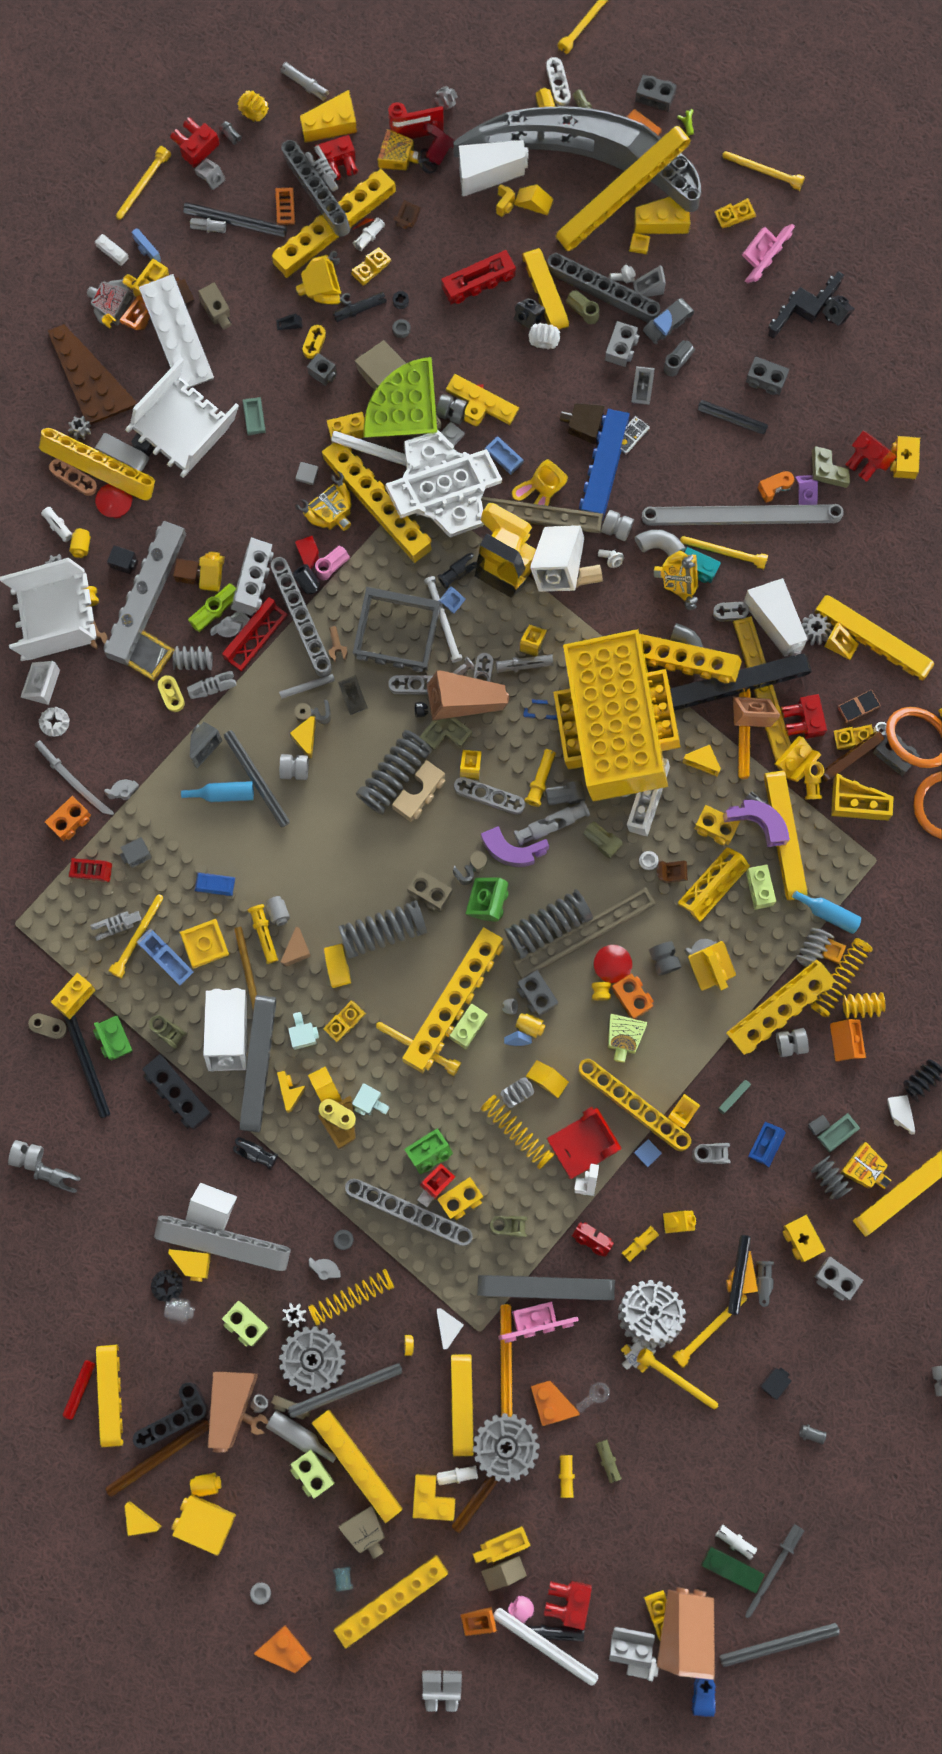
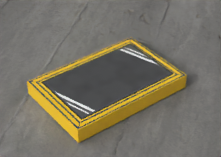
[125,621,174,681]

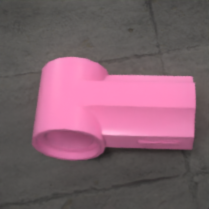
[315,546,350,580]

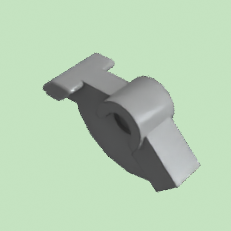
[210,617,243,637]
[453,657,475,676]
[104,779,139,800]
[684,939,717,957]
[308,1258,340,1280]

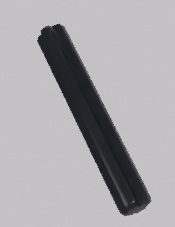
[698,400,768,434]
[728,1235,751,1315]

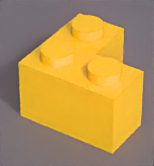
[413,1474,455,1521]

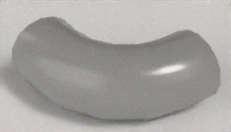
[635,530,686,556]

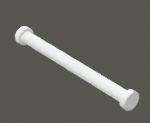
[424,576,463,662]

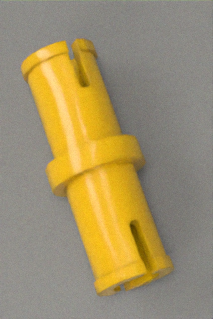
[622,1226,659,1262]
[558,1455,575,1498]

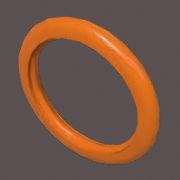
[886,707,942,768]
[913,771,942,839]

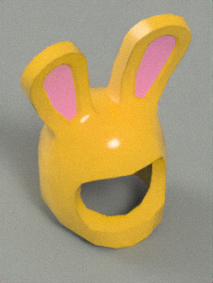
[512,459,568,506]

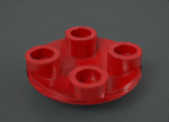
[95,484,133,518]
[594,945,632,983]

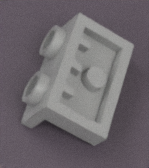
[609,1627,655,1668]

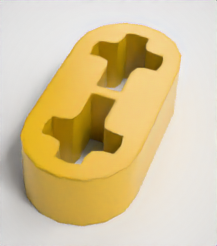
[303,325,326,359]

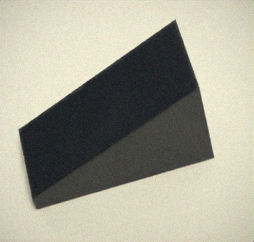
[276,313,303,330]

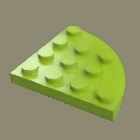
[363,357,437,438]

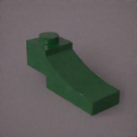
[700,1546,765,1593]

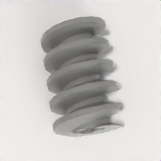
[173,646,213,670]
[796,928,834,968]

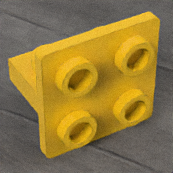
[688,941,736,991]

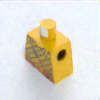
[378,129,422,170]

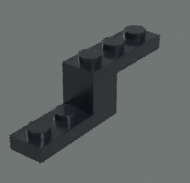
[768,271,844,339]

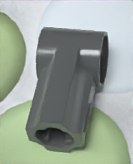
[663,340,695,376]
[546,781,585,806]

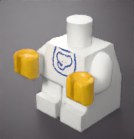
[621,1342,656,1373]

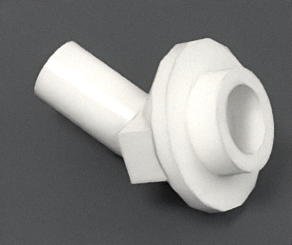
[609,265,636,283]
[598,549,624,568]

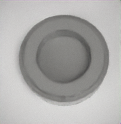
[250,1582,271,1604]

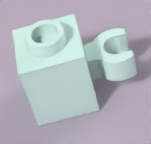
[288,1012,319,1050]
[352,1083,389,1116]

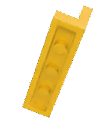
[677,847,750,922]

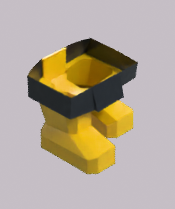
[475,503,536,598]

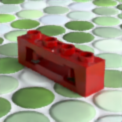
[441,250,516,304]

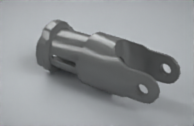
[34,1162,81,1193]
[756,1261,774,1307]

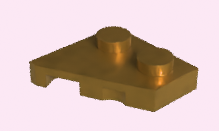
[318,1096,356,1149]

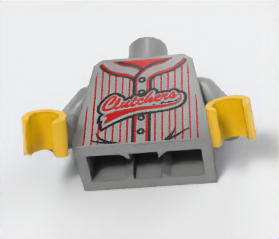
[87,274,136,328]

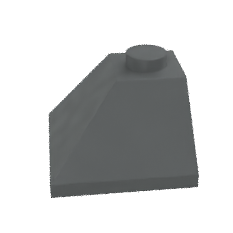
[190,722,223,768]

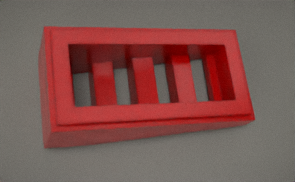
[69,858,112,882]

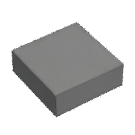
[295,462,319,485]

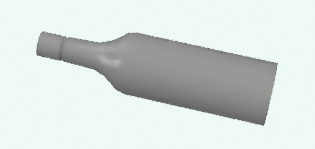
[266,1410,336,1463]

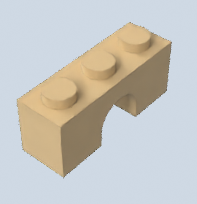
[392,760,446,822]

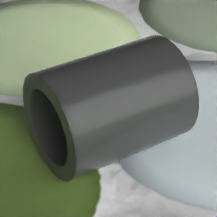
[808,1115,830,1136]

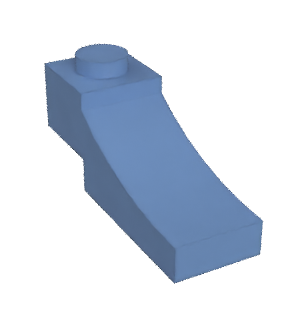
[137,929,193,985]

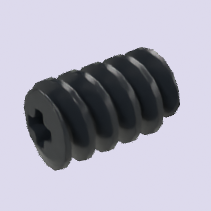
[903,1059,942,1102]

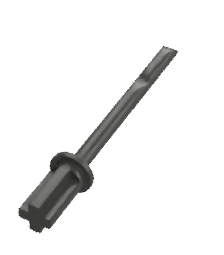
[745,1524,805,1618]

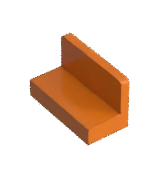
[830,1019,866,1061]

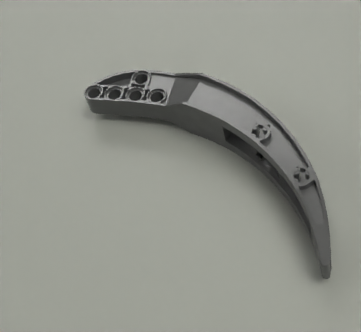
[453,106,701,212]

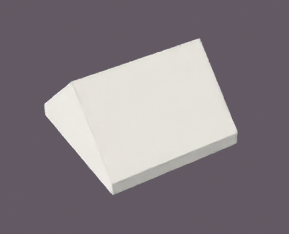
[21,661,60,705]
[186,1183,237,1230]

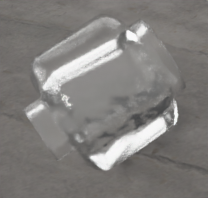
[164,1297,195,1325]

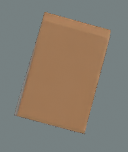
[281,927,311,967]

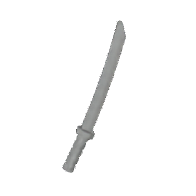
[35,740,114,815]

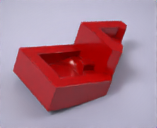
[295,536,319,570]

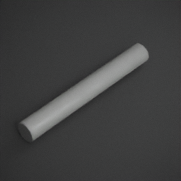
[279,674,335,699]

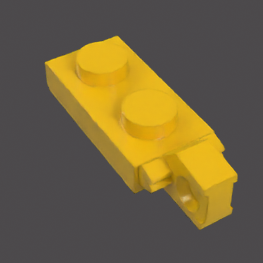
[473,1526,530,1563]

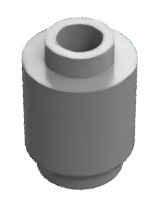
[266,896,290,926]

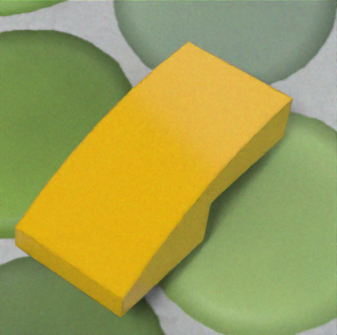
[715,199,756,228]
[351,248,391,286]
[834,724,873,750]
[324,943,351,988]
[323,1000,366,1042]
[644,1590,667,1641]

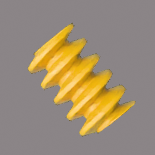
[843,992,885,1019]

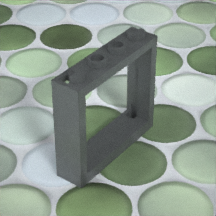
[353,587,441,672]

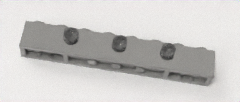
[104,521,186,666]

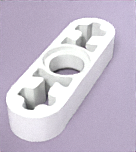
[546,57,570,106]

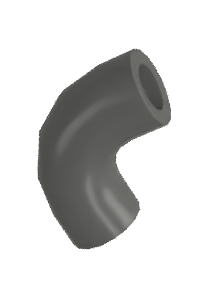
[670,623,703,666]

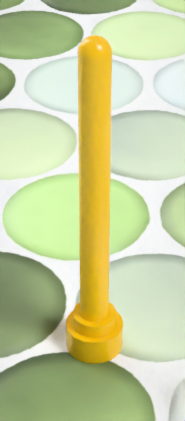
[557,0,608,54]
[116,146,171,219]
[722,151,805,191]
[680,536,768,569]
[108,894,163,979]
[376,1022,461,1076]
[672,1294,747,1368]
[636,1347,718,1409]

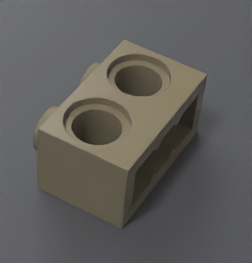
[407,869,453,912]

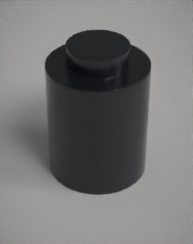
[292,564,320,594]

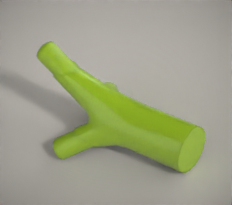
[677,109,694,136]

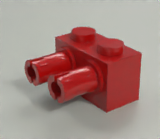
[170,118,220,168]
[315,135,358,181]
[845,431,897,482]
[781,694,827,739]
[544,1581,592,1630]

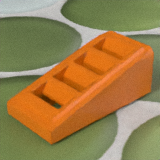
[275,188,295,225]

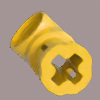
[804,762,824,800]

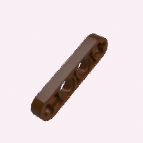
[821,730,885,782]

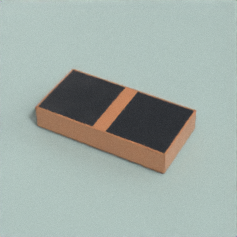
[838,689,881,723]

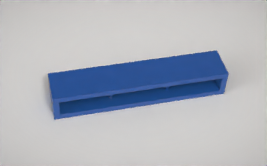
[579,409,629,520]

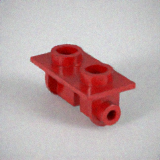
[572,1222,614,1257]

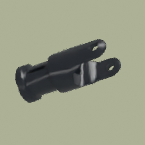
[437,553,477,589]
[233,1137,278,1170]

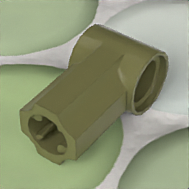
[566,290,599,324]
[583,821,623,858]

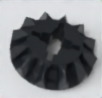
[150,1270,183,1302]

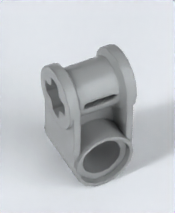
[692,1143,731,1164]

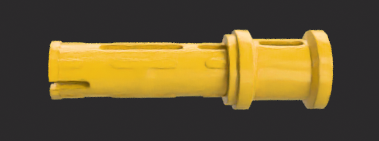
[524,749,556,807]
[247,904,278,964]

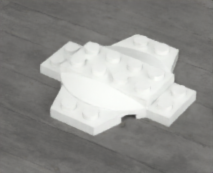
[385,430,502,537]

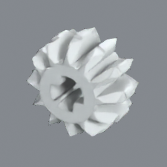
[529,323,560,349]

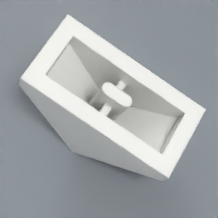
[437,1308,464,1349]

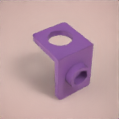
[795,475,818,505]

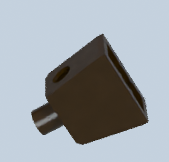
[559,403,605,444]

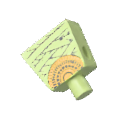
[608,1014,647,1063]

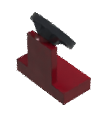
[418,123,455,174]

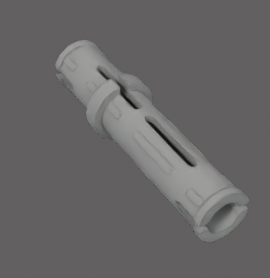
[280,62,329,101]
[496,654,554,673]

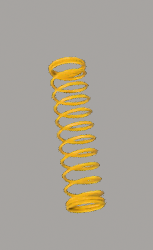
[811,938,872,1017]
[480,1094,554,1169]
[308,1269,394,1326]

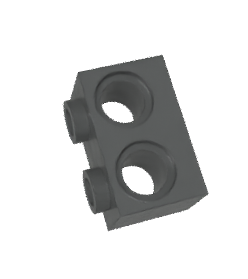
[635,74,677,112]
[746,356,789,395]
[873,734,920,777]
[516,970,558,1018]

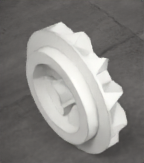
[39,707,70,737]

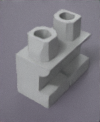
[422,1670,462,1712]

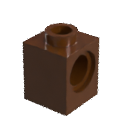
[173,558,201,585]

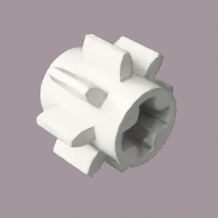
[282,1303,307,1328]

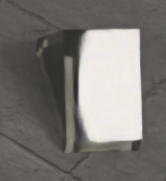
[338,675,368,715]

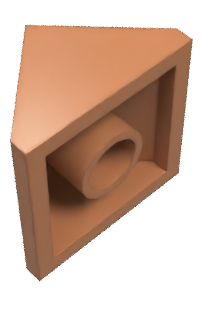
[733,697,780,727]

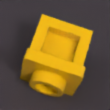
[496,184,515,217]
[668,1094,700,1128]
[663,1211,696,1233]

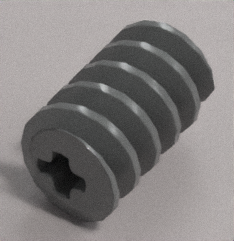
[810,1156,853,1200]

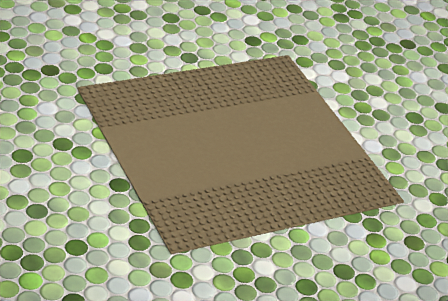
[15,512,877,1332]

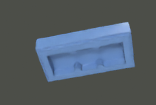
[132,228,161,263]
[485,436,524,475]

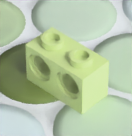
[746,864,776,910]
[450,1003,488,1049]
[222,1301,269,1347]
[291,1450,335,1498]

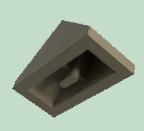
[481,1556,527,1591]

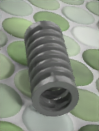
[356,730,432,814]
[504,889,593,959]
[338,900,427,959]

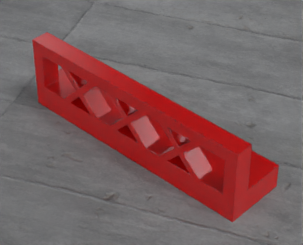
[222,597,288,672]

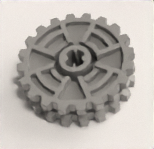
[618,1280,686,1349]
[279,1326,346,1394]
[473,1413,539,1482]

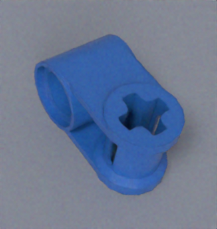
[692,1678,715,1717]

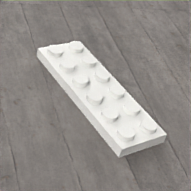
[139,274,214,388]

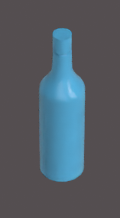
[181,781,254,802]
[792,891,861,934]

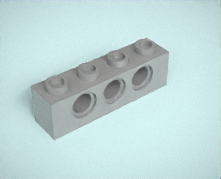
[231,537,274,616]

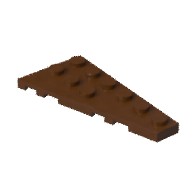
[48,324,138,425]

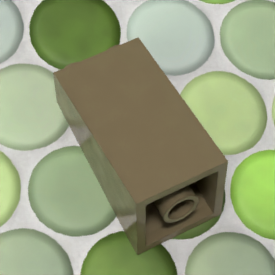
[355,340,406,391]

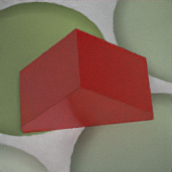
[420,1164,455,1200]

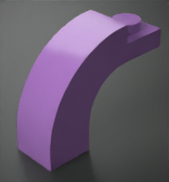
[723,800,790,847]
[481,826,549,867]

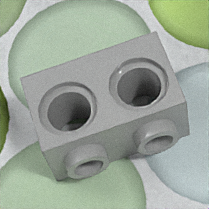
[605,321,640,367]
[814,1257,863,1301]

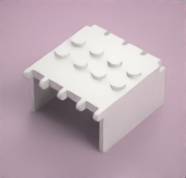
[126,358,239,478]
[0,558,96,661]

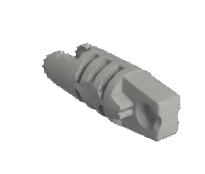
[305,145,338,192]
[187,671,236,699]
[90,911,141,941]

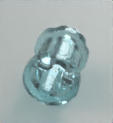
[333,1567,353,1591]

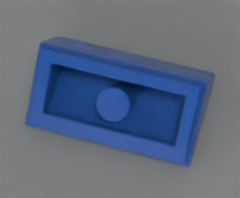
[748,1122,786,1167]

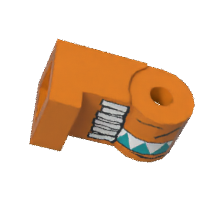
[757,471,794,503]

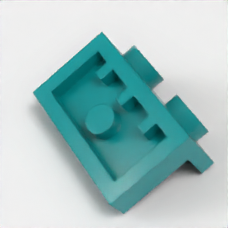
[685,547,721,583]

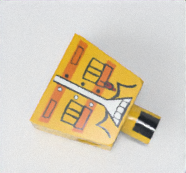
[840,1142,891,1189]

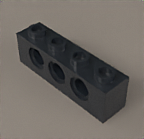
[142,1054,212,1130]

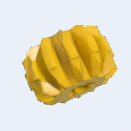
[237,91,269,122]

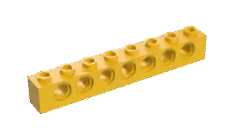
[272,169,396,278]
[322,443,432,563]
[402,927,504,1074]

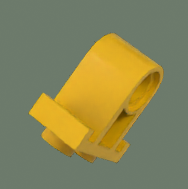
[199,552,225,592]

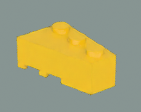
[300,90,357,142]
[634,197,690,234]
[831,774,893,821]

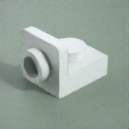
[574,1164,599,1196]
[627,1657,659,1681]

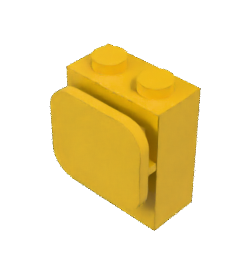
[172,1495,236,1555]

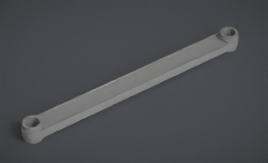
[641,504,844,526]

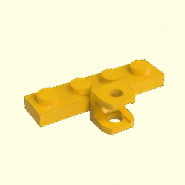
[446,374,519,426]

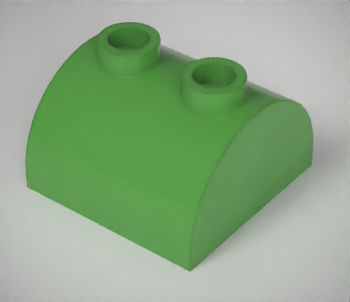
[465,878,509,922]

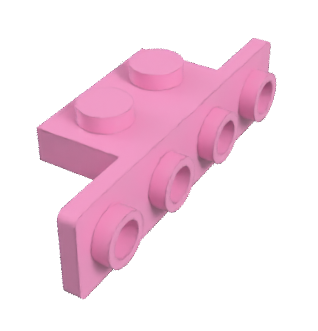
[742,224,795,283]
[498,1302,579,1343]

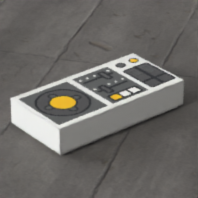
[621,416,650,454]

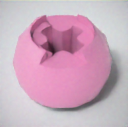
[508,1596,534,1623]

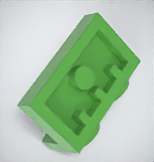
[93,1015,133,1061]
[404,1128,453,1175]

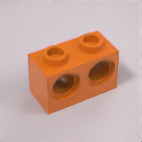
[45,796,91,842]
[611,974,654,1019]

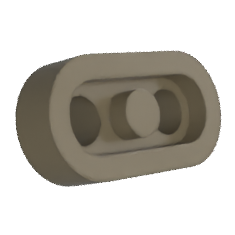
[29,1013,67,1039]
[271,1395,311,1419]

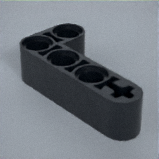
[133,1382,208,1449]

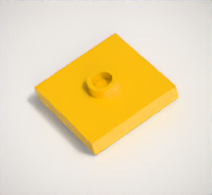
[180,919,229,969]

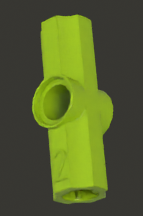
[188,583,236,632]

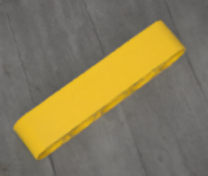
[522,248,569,330]
[96,1345,123,1447]
[451,1354,474,1456]

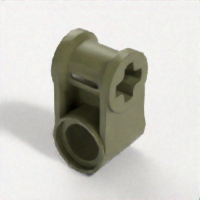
[149,1015,187,1050]
[489,1216,528,1237]

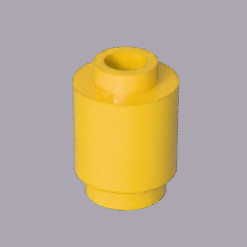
[69,529,91,558]
[515,1013,546,1038]
[190,1473,221,1497]

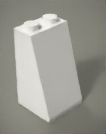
[459,140,528,196]
[530,526,584,592]
[744,578,807,657]
[204,988,247,1071]

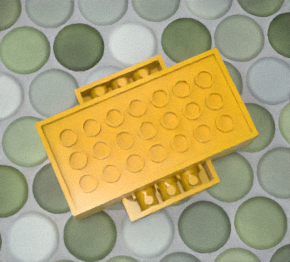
[553,629,681,801]

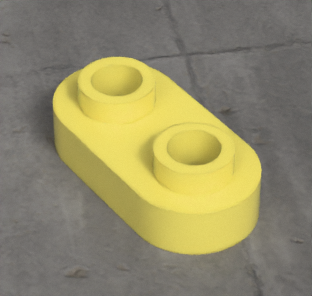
[158,675,185,712]
[319,1099,356,1130]

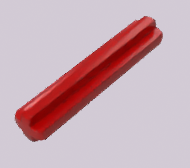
[63,1360,95,1420]

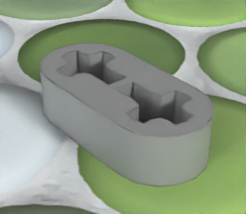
[713,602,749,621]

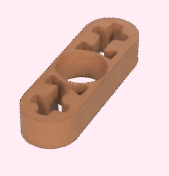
[49,459,97,496]

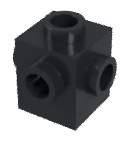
[822,295,855,326]
[514,298,545,329]

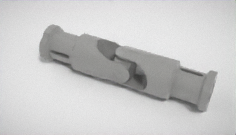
[514,800,590,847]

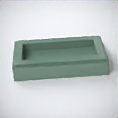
[243,397,266,435]
[718,1080,751,1115]
[817,1113,860,1153]

